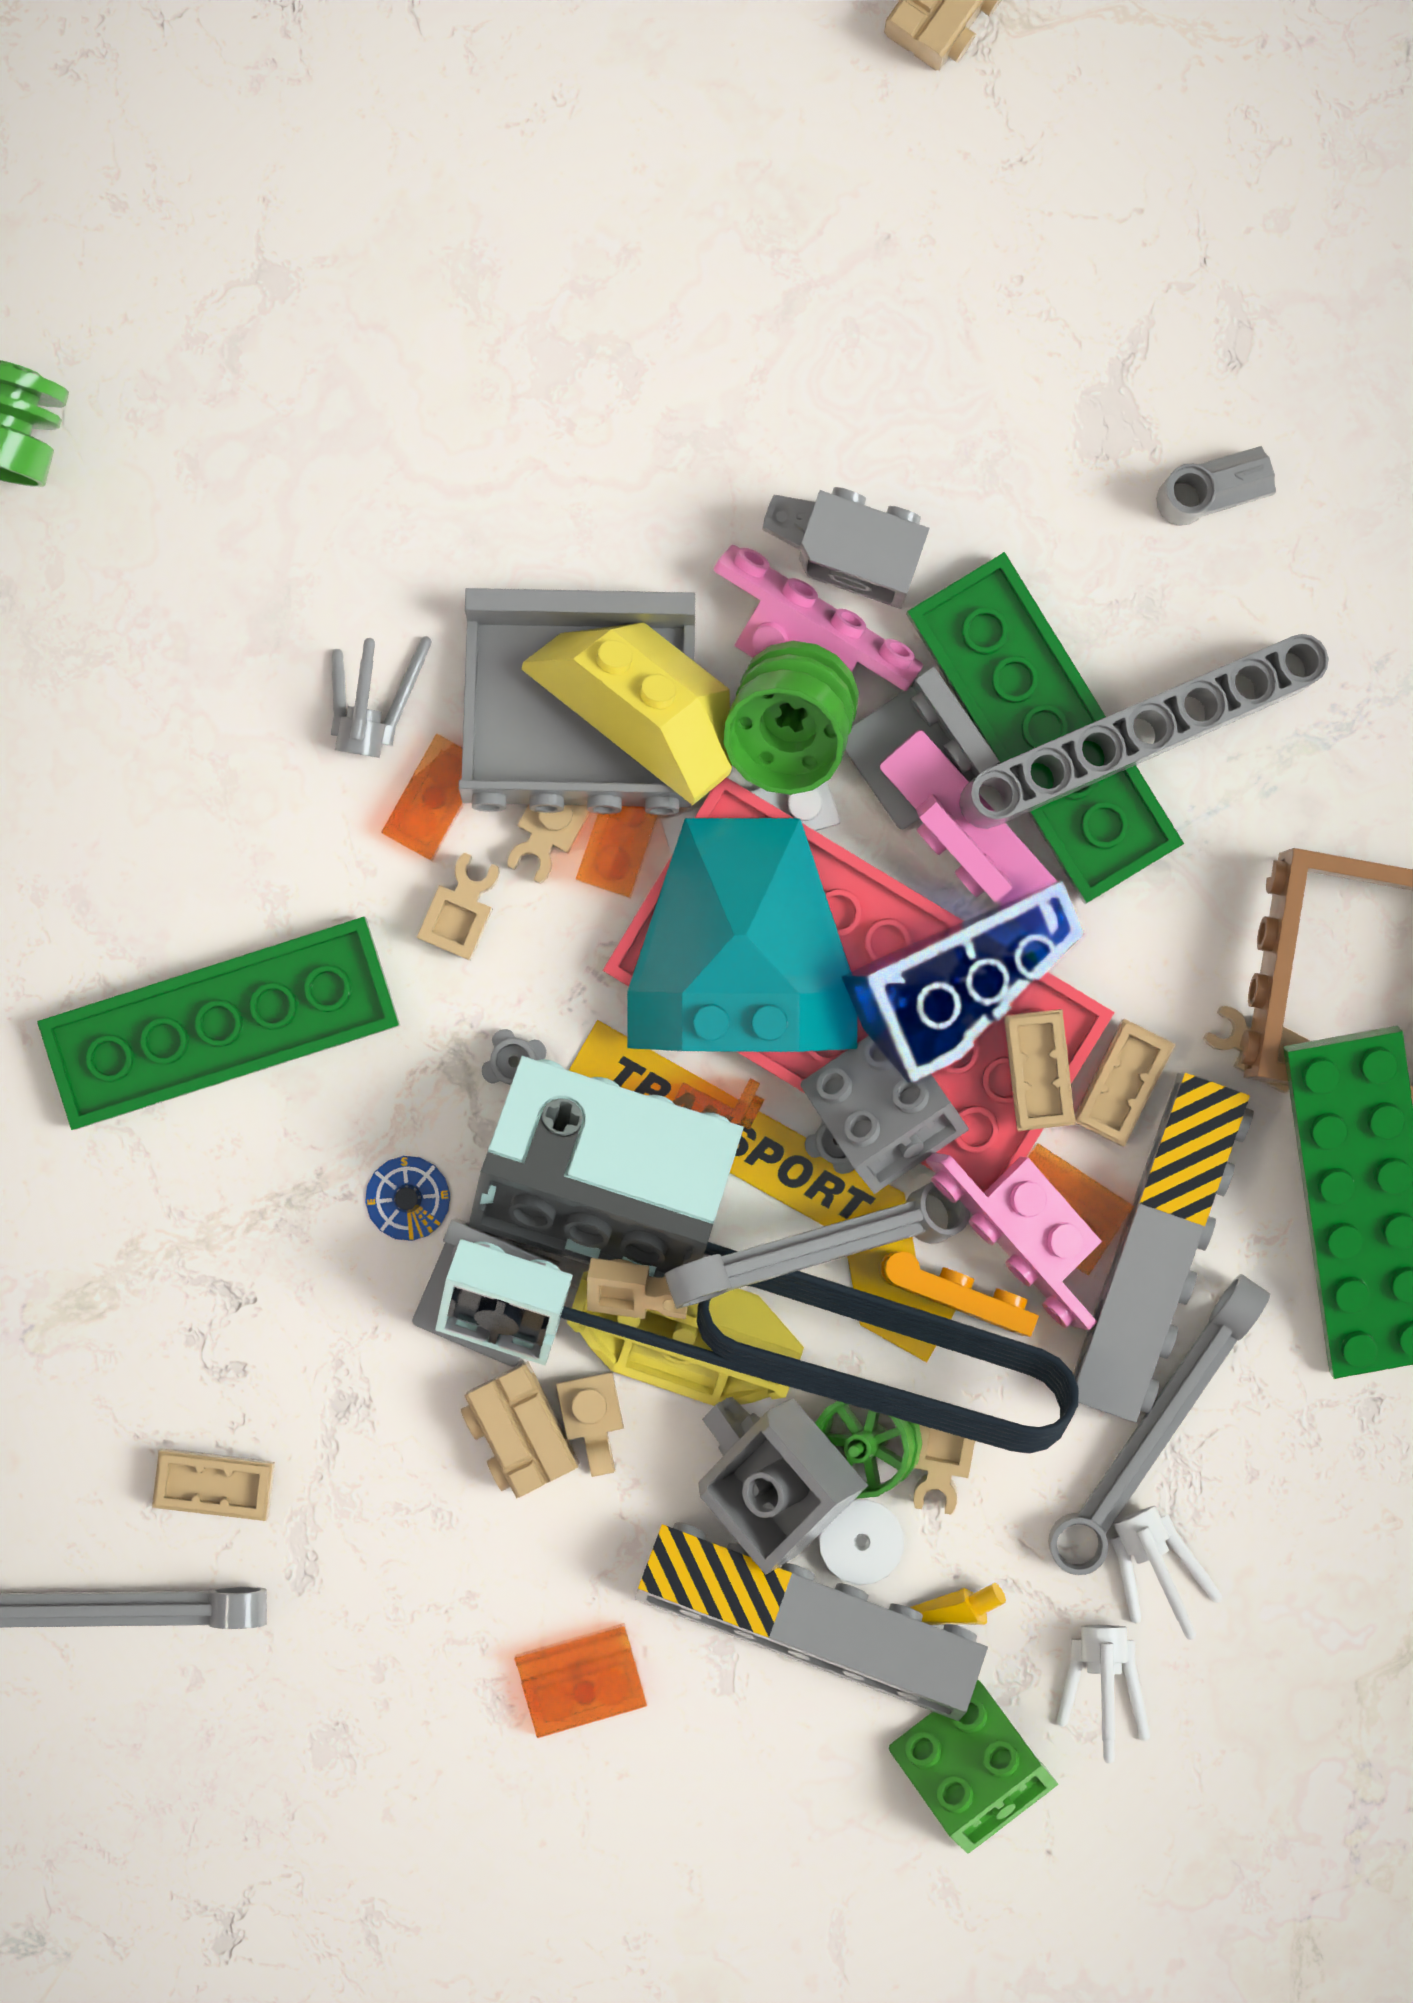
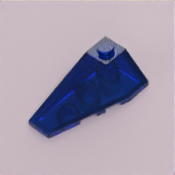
[842,881,1085,1083]

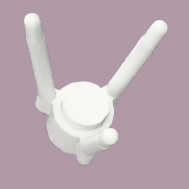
[1110,1506,1222,1640]
[1057,1625,1150,1764]

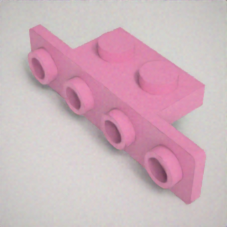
[713,545,924,691]
[880,730,1069,933]
[925,1153,1102,1331]

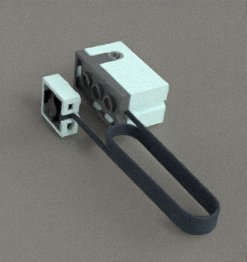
[435,1056,1079,1454]

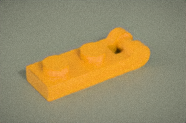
[879,1251,1039,1337]

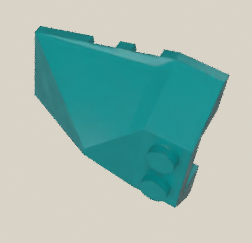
[627,818,858,1052]

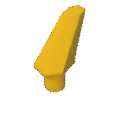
[910,1583,1006,1625]

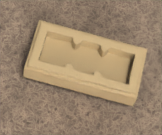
[1004,1009,1075,1131]
[1074,1019,1176,1147]
[152,1449,275,1521]

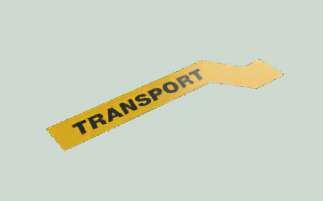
[569,1020,956,1362]

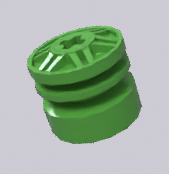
[0,360,69,487]
[723,641,859,795]

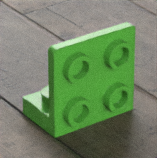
[889,1680,1059,1854]

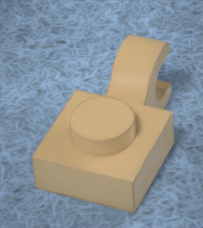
[556,1372,624,1477]

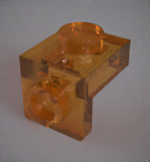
[673,1078,765,1129]

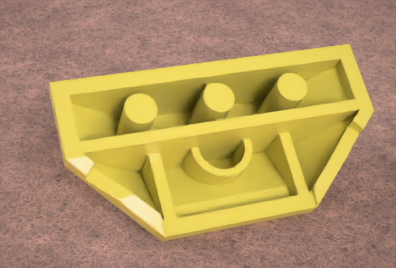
[521,622,732,805]
[567,1271,804,1406]

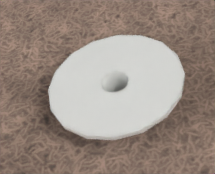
[819,1499,904,1585]

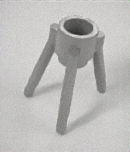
[331,636,432,758]

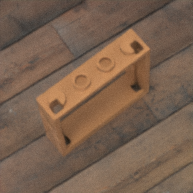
[1240,848,1413,1103]

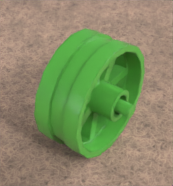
[815,1401,922,1499]

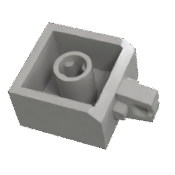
[762,487,930,609]
[698,1397,868,1575]

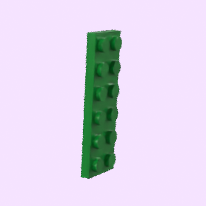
[906,552,1184,905]
[37,916,401,1130]
[1283,1025,1413,1379]

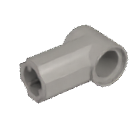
[1156,446,1276,526]

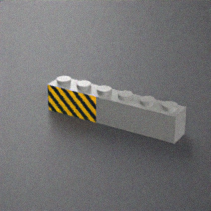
[1073,1072,1254,1423]
[635,1522,988,1721]

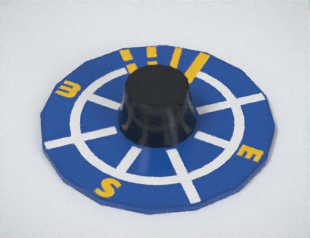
[365,1156,450,1241]

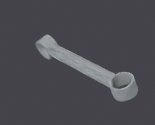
[664,1182,970,1309]
[1048,1274,1271,1575]
[0,1587,267,1629]

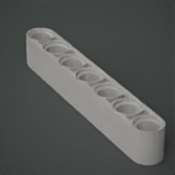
[959,634,1329,829]

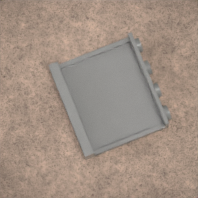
[459,588,695,815]

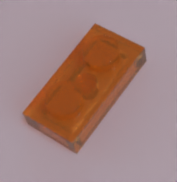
[381,733,465,861]
[576,806,659,899]

